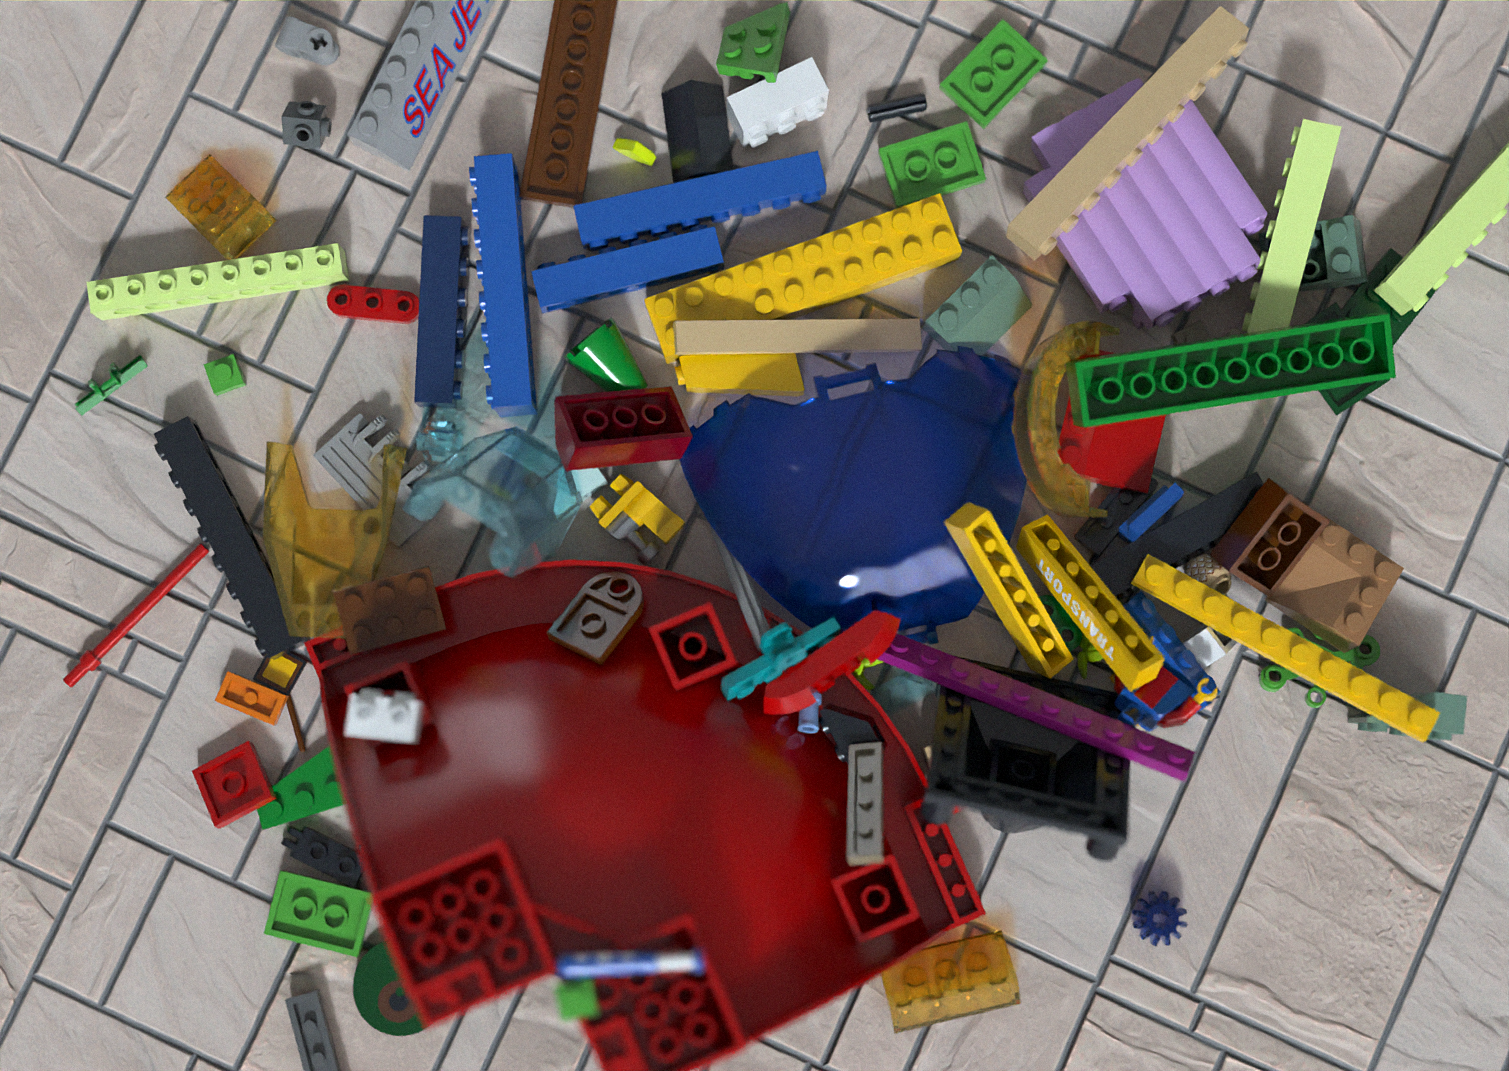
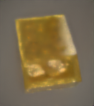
[165,154,277,260]

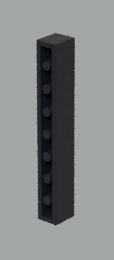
[154,416,308,660]

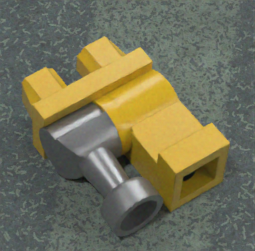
[590,474,685,566]

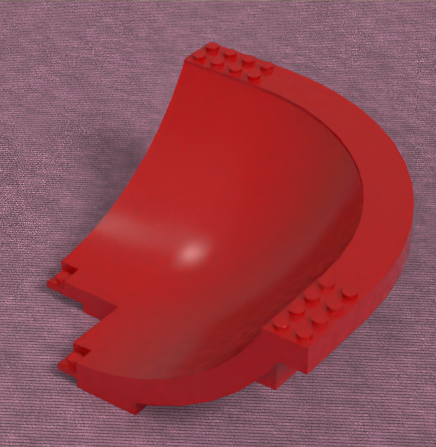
[304,559,986,1071]

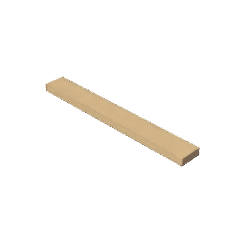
[673,319,922,355]

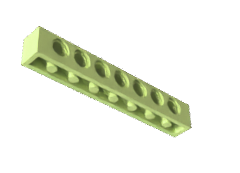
[86,243,350,320]

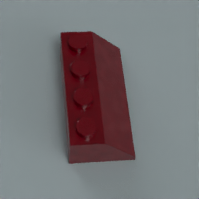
[554,386,693,471]

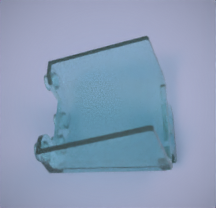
[402,426,583,578]

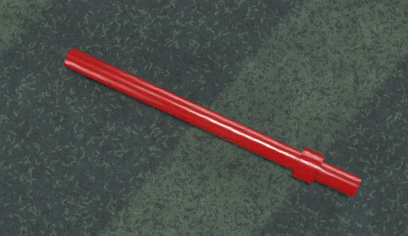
[63,543,210,688]

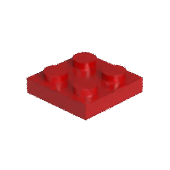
[192,741,277,829]

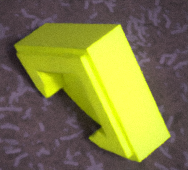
[612,138,657,166]

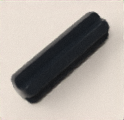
[866,93,927,123]

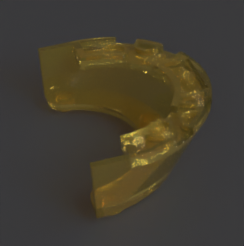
[1012,321,1120,518]

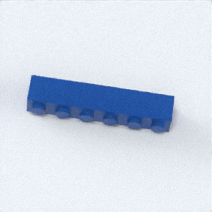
[531,224,724,314]

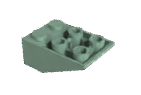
[1258,215,1368,292]
[1348,692,1467,741]

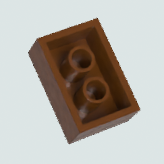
[1210,478,1330,598]

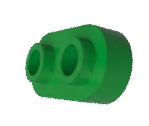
[1039,595,1082,651]

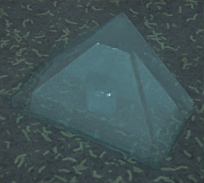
[869,671,937,717]

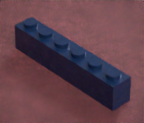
[414,215,470,408]

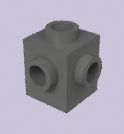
[282,101,332,149]

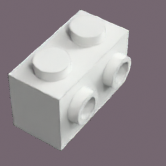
[345,689,424,744]

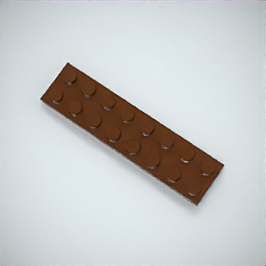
[519,0,619,208]

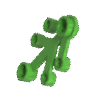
[1259,628,1381,708]

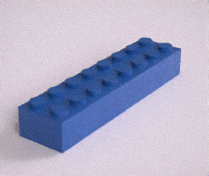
[469,153,538,418]

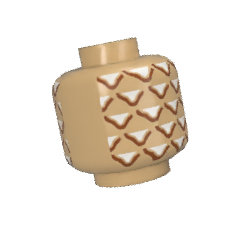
[1184,554,1232,595]

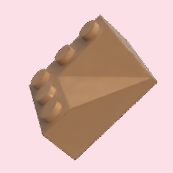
[1264,515,1404,653]

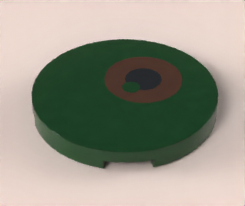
[353,940,426,1036]

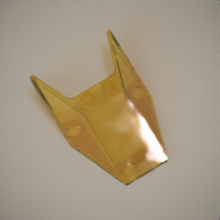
[263,442,407,638]

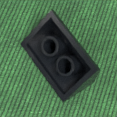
[661,80,734,183]

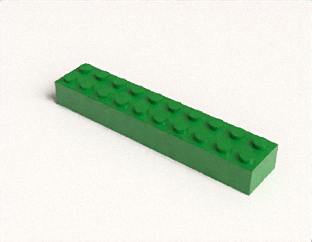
[1065,313,1396,428]

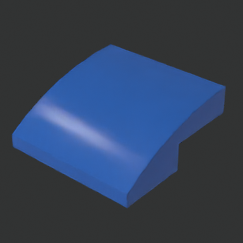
[1119,483,1184,543]

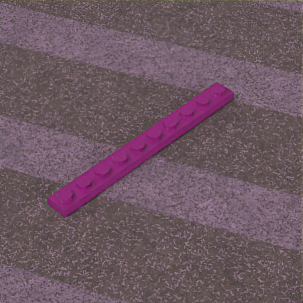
[877,633,1196,782]

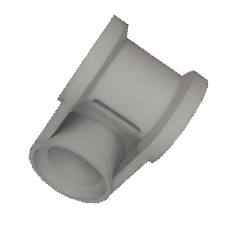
[275,16,340,66]

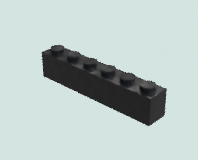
[1090,472,1264,601]

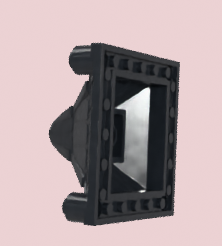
[920,655,1131,862]

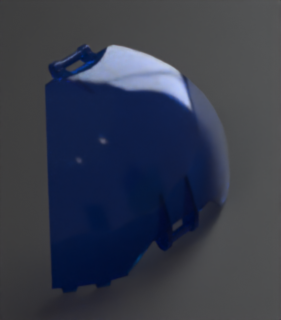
[679,346,1031,646]

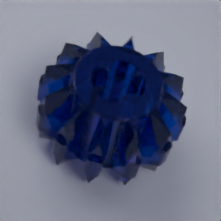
[1132,891,1187,946]

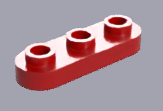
[327,284,419,324]

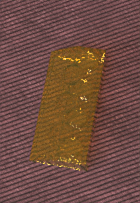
[880,930,1021,1033]

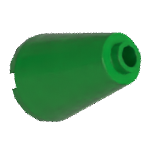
[563,317,648,392]

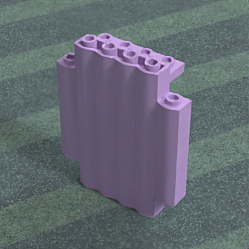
[1023,78,1268,330]

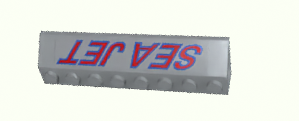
[347,0,496,171]

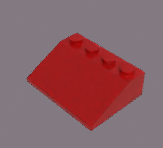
[1052,346,1166,494]

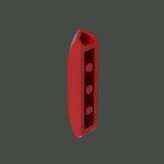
[764,611,901,715]

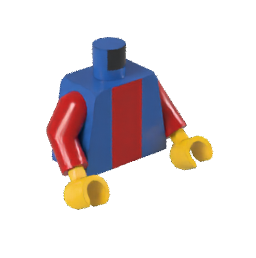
[1114,635,1218,732]

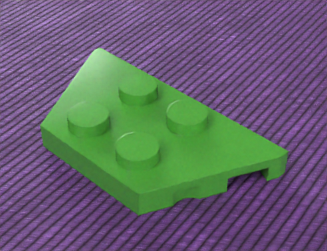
[716,2,790,83]

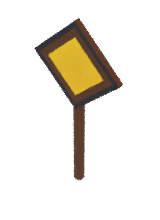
[253,652,308,753]

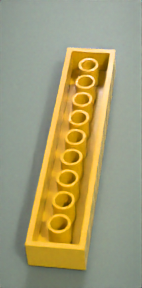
[644,193,962,364]

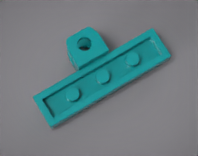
[721,617,841,701]

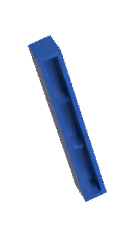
[573,151,827,251]

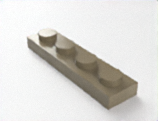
[847,742,883,865]

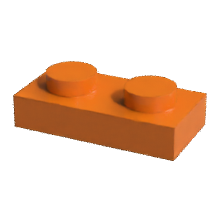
[215,671,289,726]

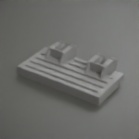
[313,413,446,548]

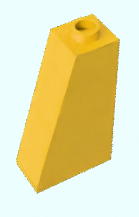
[675,353,805,396]

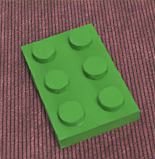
[939,19,1048,129]
[878,121,986,209]
[264,870,372,957]

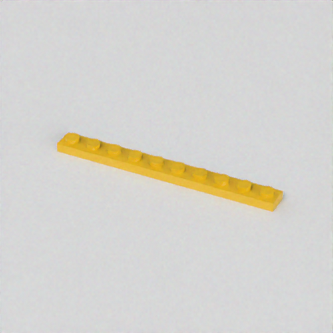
[1131,554,1440,743]

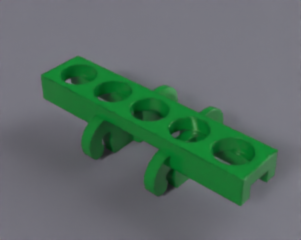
[74,355,148,416]

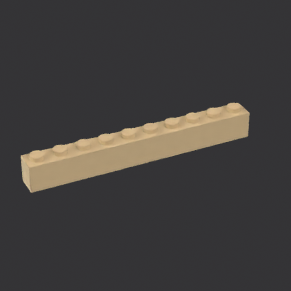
[1006,5,1250,261]

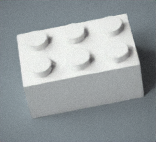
[727,57,829,149]

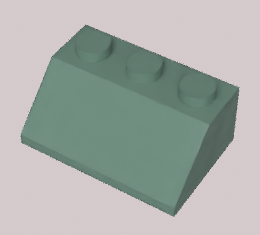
[923,255,1033,371]

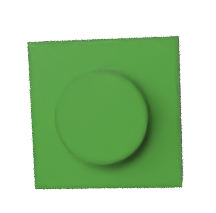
[204,354,246,396]
[554,976,598,1022]

